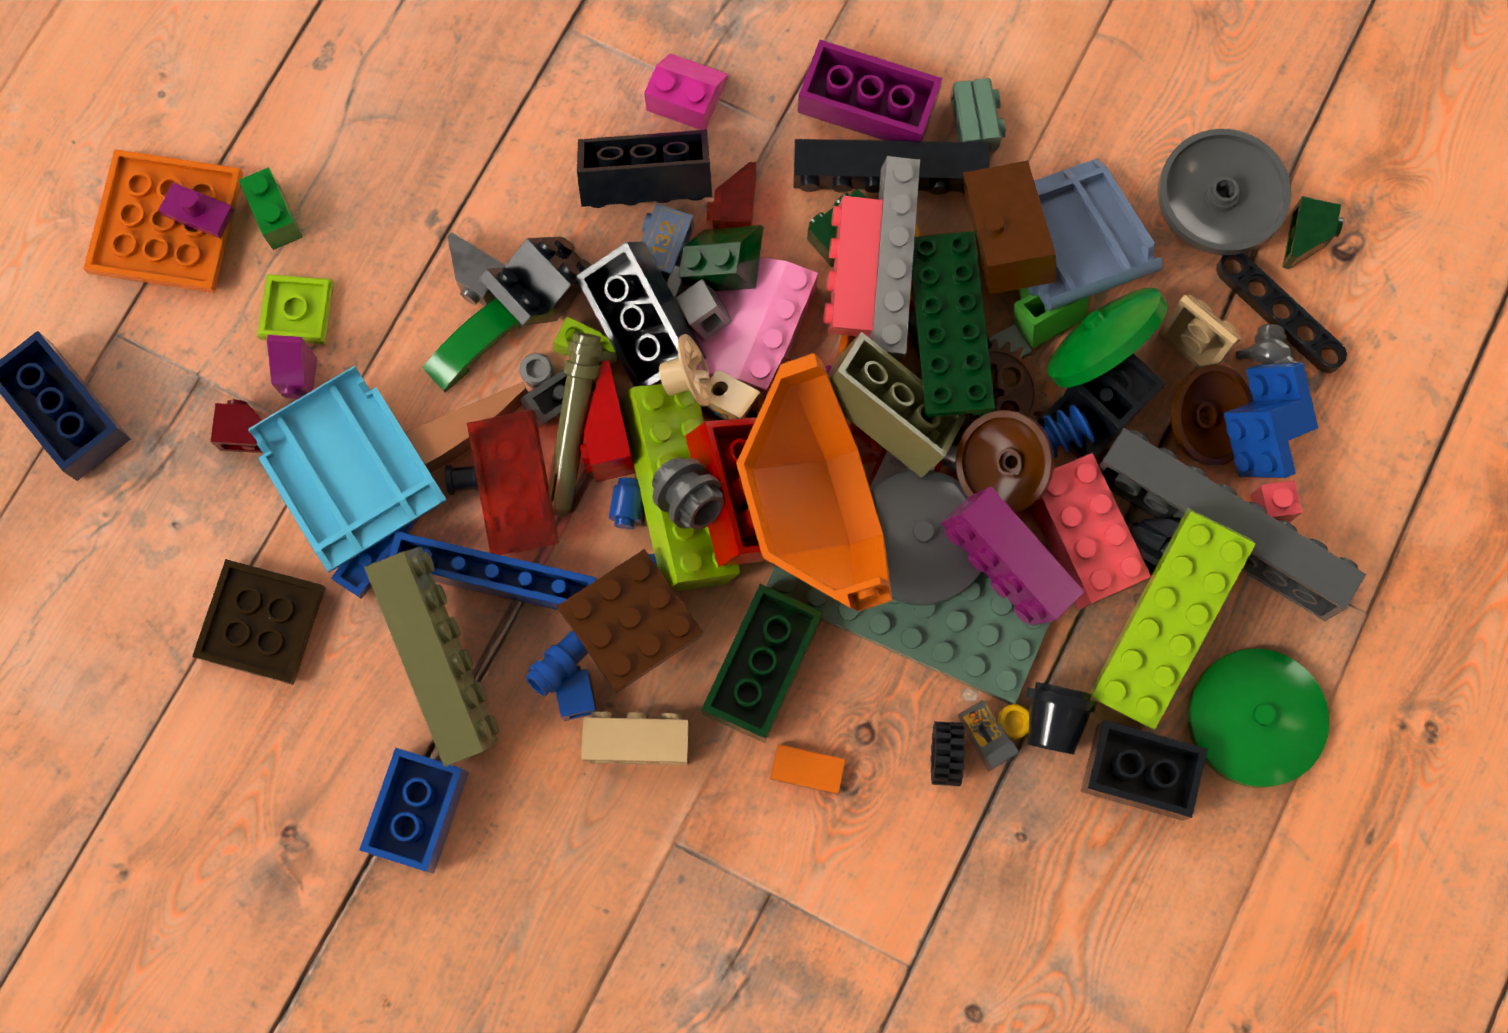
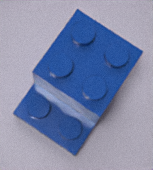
[1224,362,1318,478]

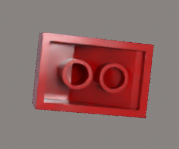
[580,360,635,482]

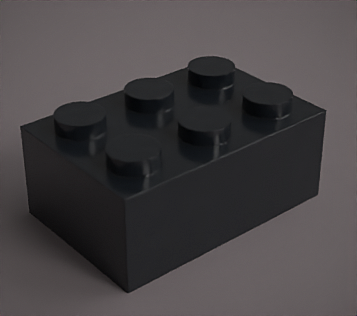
[1080,720,1208,821]

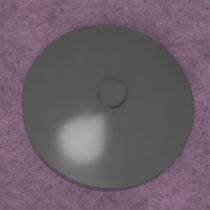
[1158,129,1291,255]
[871,470,980,606]

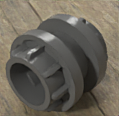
[652,457,724,530]

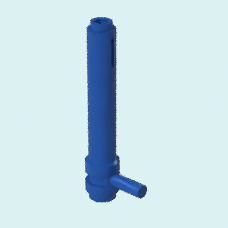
[525,553,657,696]

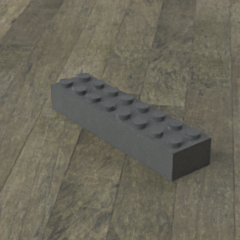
[1099,428,1366,621]

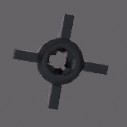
[1129,518,1180,576]

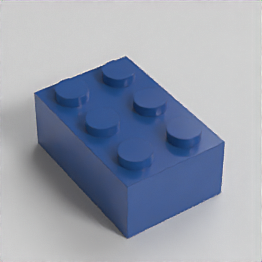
[359,747,469,874]

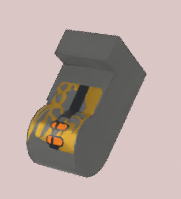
[958,700,1019,772]

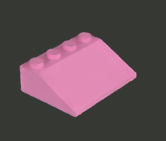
[692,257,818,401]

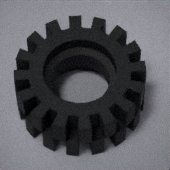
[930,721,965,786]

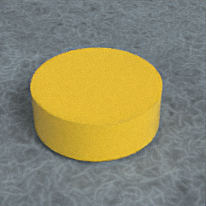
[996,704,1029,740]

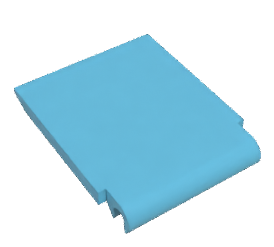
[248,365,447,573]

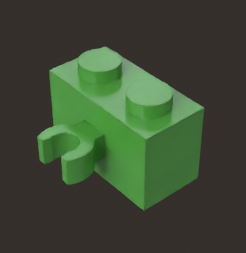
[1014,288,1089,349]

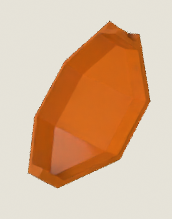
[736,353,892,611]

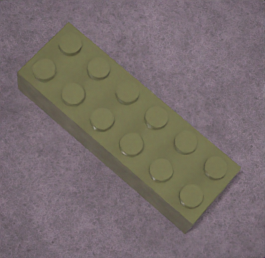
[364,547,499,767]

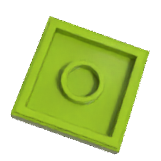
[257,274,334,345]

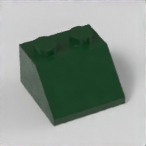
[679,225,764,291]

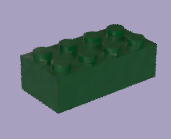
[701,584,823,743]

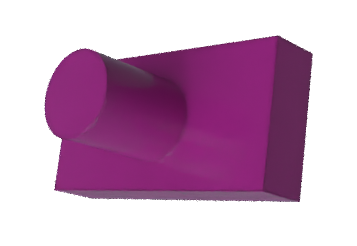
[158,183,235,239]

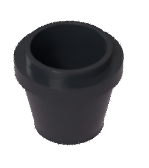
[1026,682,1097,755]

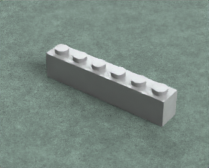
[868,156,920,362]

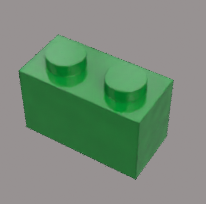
[239,167,303,250]

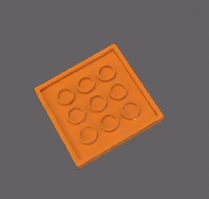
[83,149,244,293]

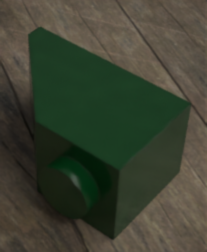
[1282,196,1344,269]

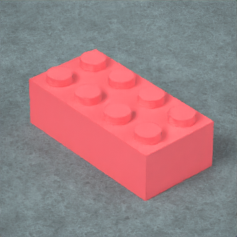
[1031,453,1151,610]

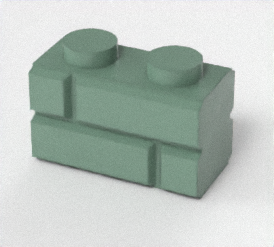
[950,78,1006,151]

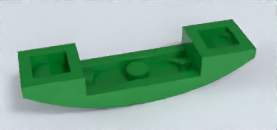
[422,298,522,392]

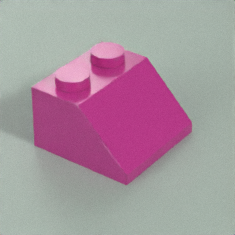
[644,53,729,130]

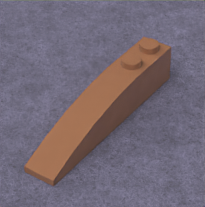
[405,381,528,473]

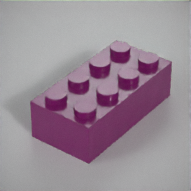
[798,40,942,141]
[941,486,1085,625]

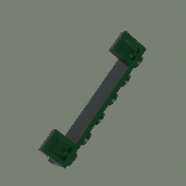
[912,231,995,417]

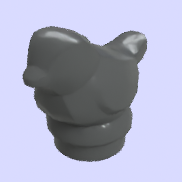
[1236,324,1297,365]

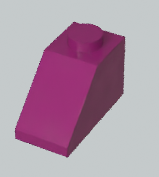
[267,335,317,399]

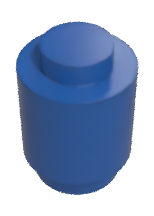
[609,477,644,530]

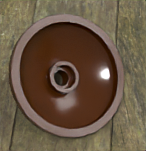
[1171,364,1253,465]
[956,410,1054,513]

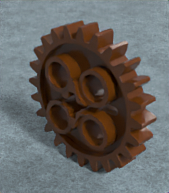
[961,339,1047,438]

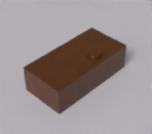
[963,160,1056,294]

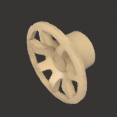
[659,334,712,407]

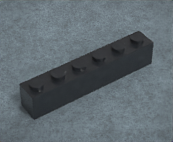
[793,139,990,195]

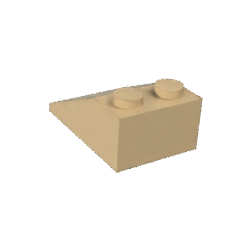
[1158,295,1242,367]

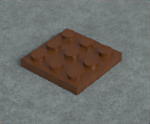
[557,549,704,694]

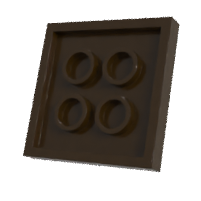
[192,559,326,685]

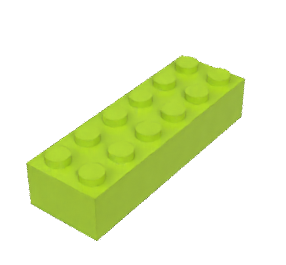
[619,384,741,592]
[1091,508,1256,730]

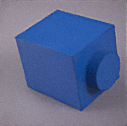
[556,666,598,721]

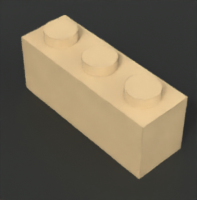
[581,712,690,766]

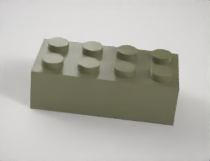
[828,332,966,478]

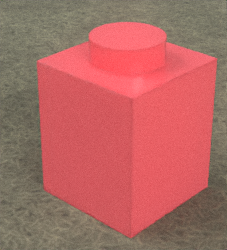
[1250,480,1302,522]

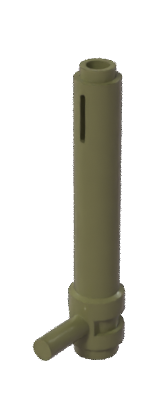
[545,332,617,516]

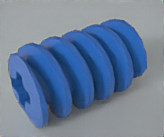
[1035,405,1095,459]

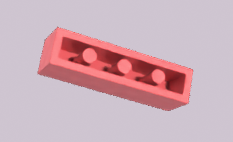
[824,196,883,336]

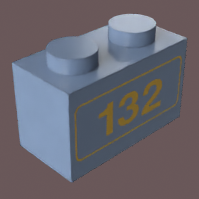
[641,203,694,283]

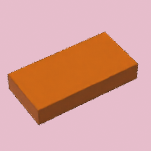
[770,744,846,795]

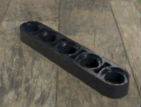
[1216,253,1347,373]

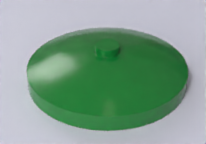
[1047,288,1168,388]
[1187,649,1329,788]

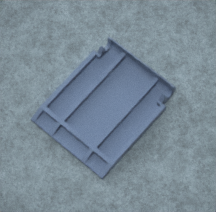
[1027,158,1163,311]

